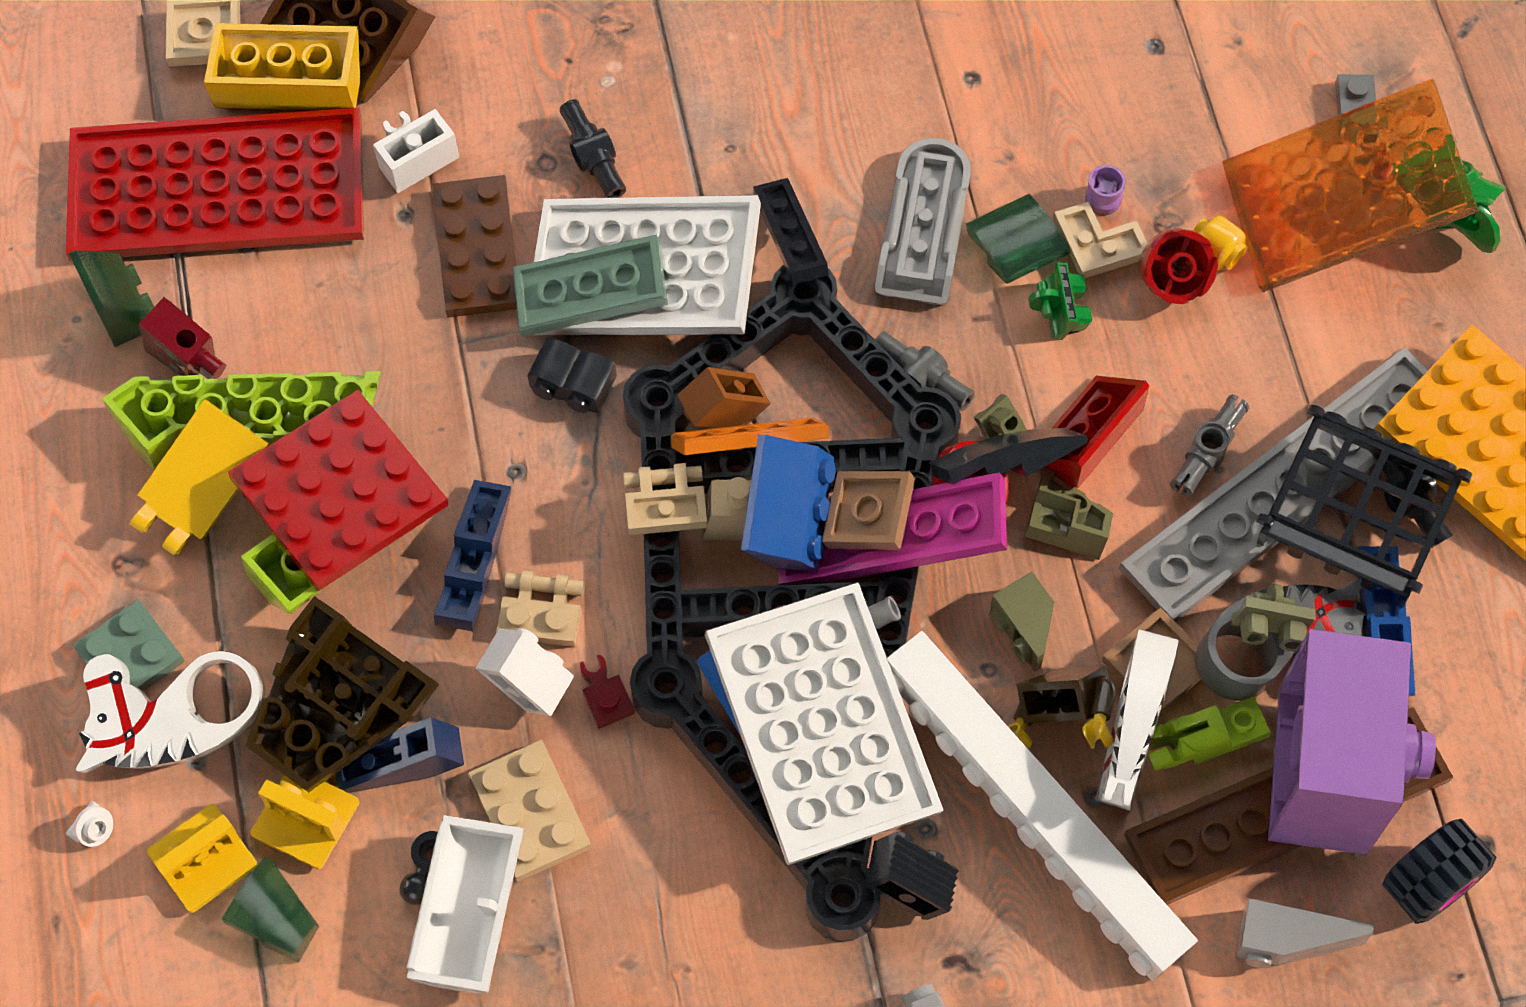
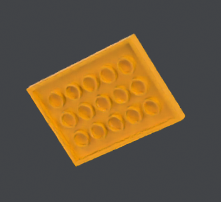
[1374,324,1526,561]

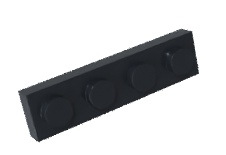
[753,178,829,284]

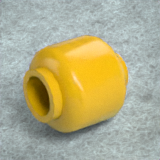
[1193,215,1247,271]

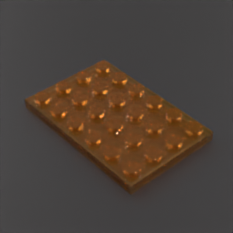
[1222,78,1479,292]

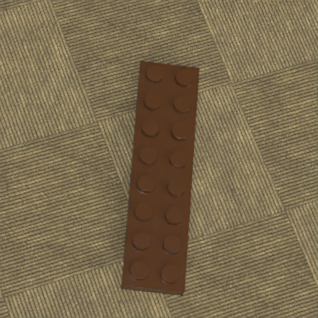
[1124,707,1453,905]

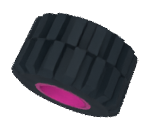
[1382,818,1497,924]

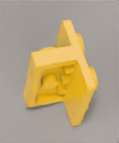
[250,775,360,870]
[146,804,258,913]

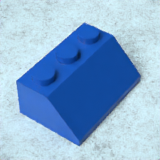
[741,434,836,571]

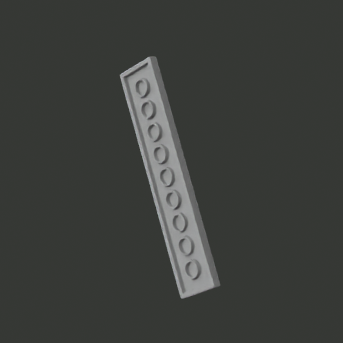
[1119,347,1428,622]

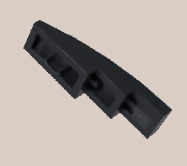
[929,428,1089,484]

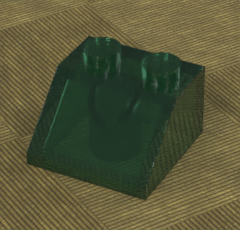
[69,250,154,347]

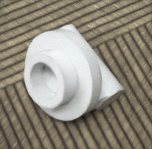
[66,801,113,847]

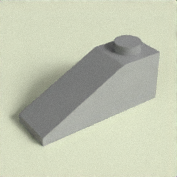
[1236,898,1374,968]

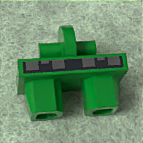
[1028,262,1092,340]

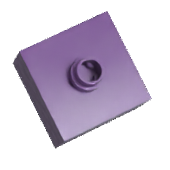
[1268,629,1436,855]

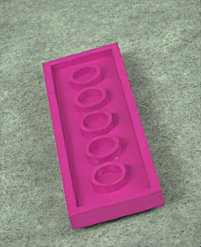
[778,473,1007,585]

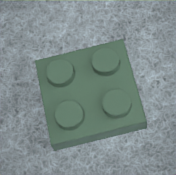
[73,599,185,691]

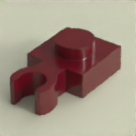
[580,654,635,729]

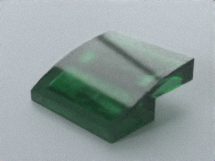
[966,194,1070,284]

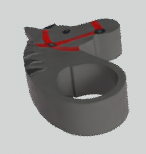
[1195,580,1367,701]

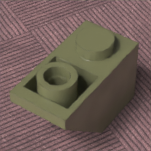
[989,572,1054,671]

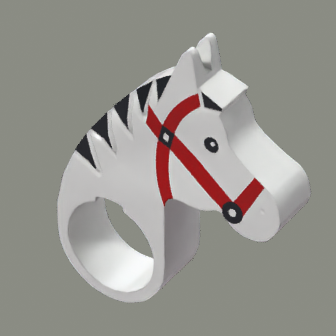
[1095,629,1178,811]
[76,651,265,773]

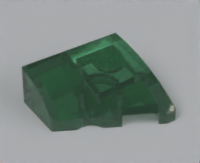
[221,857,319,963]

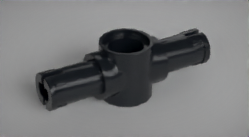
[559,99,626,198]
[1370,437,1453,548]

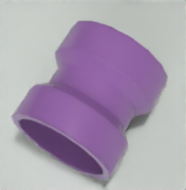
[1085,165,1126,216]

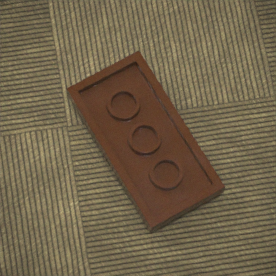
[433,175,517,318]

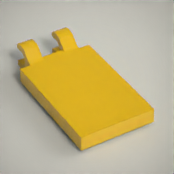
[129,400,271,555]

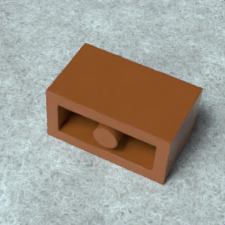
[677,367,771,428]

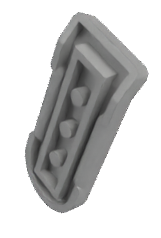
[875,138,971,306]

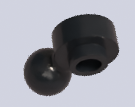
[399,831,438,905]

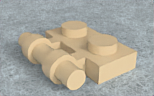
[624,463,707,535]
[496,570,585,647]

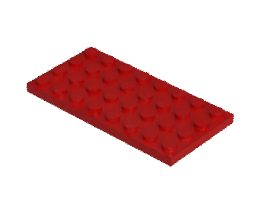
[66,107,364,261]

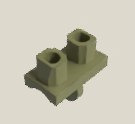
[973,394,1027,472]
[1232,583,1315,652]

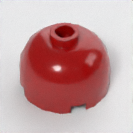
[1140,228,1218,305]

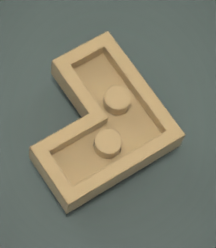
[1053,201,1147,279]

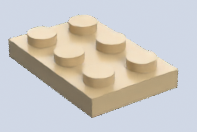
[468,740,592,883]

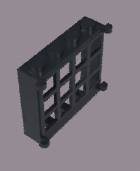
[1256,405,1473,608]

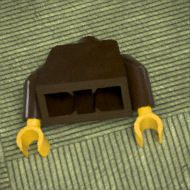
[1008,665,1115,749]

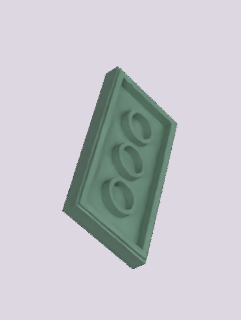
[513,234,668,337]

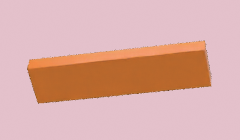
[671,417,829,455]

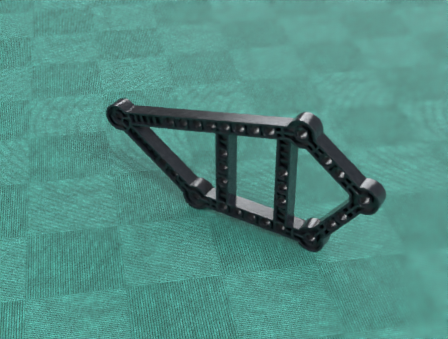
[622,265,961,942]

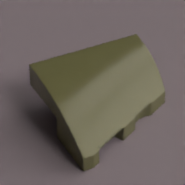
[1025,468,1113,560]

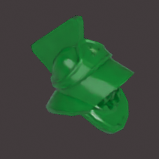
[1392,136,1507,253]

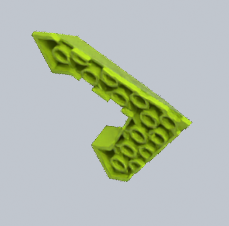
[102,371,381,614]

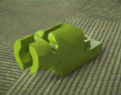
[1148,696,1271,771]

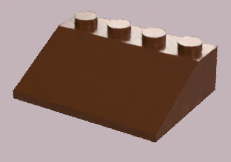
[260,0,435,103]

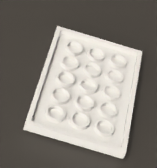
[534,195,761,335]
[705,583,944,865]

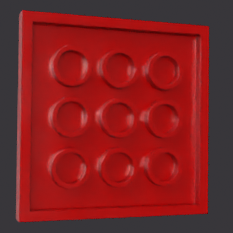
[228,390,449,591]

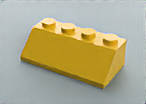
[204,23,360,110]

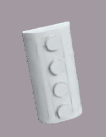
[406,815,524,995]

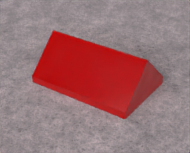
[1043,375,1150,488]

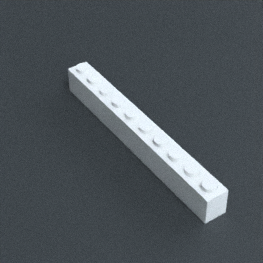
[887,631,1198,981]

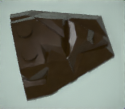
[245,596,439,793]

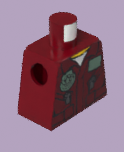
[139,297,226,379]

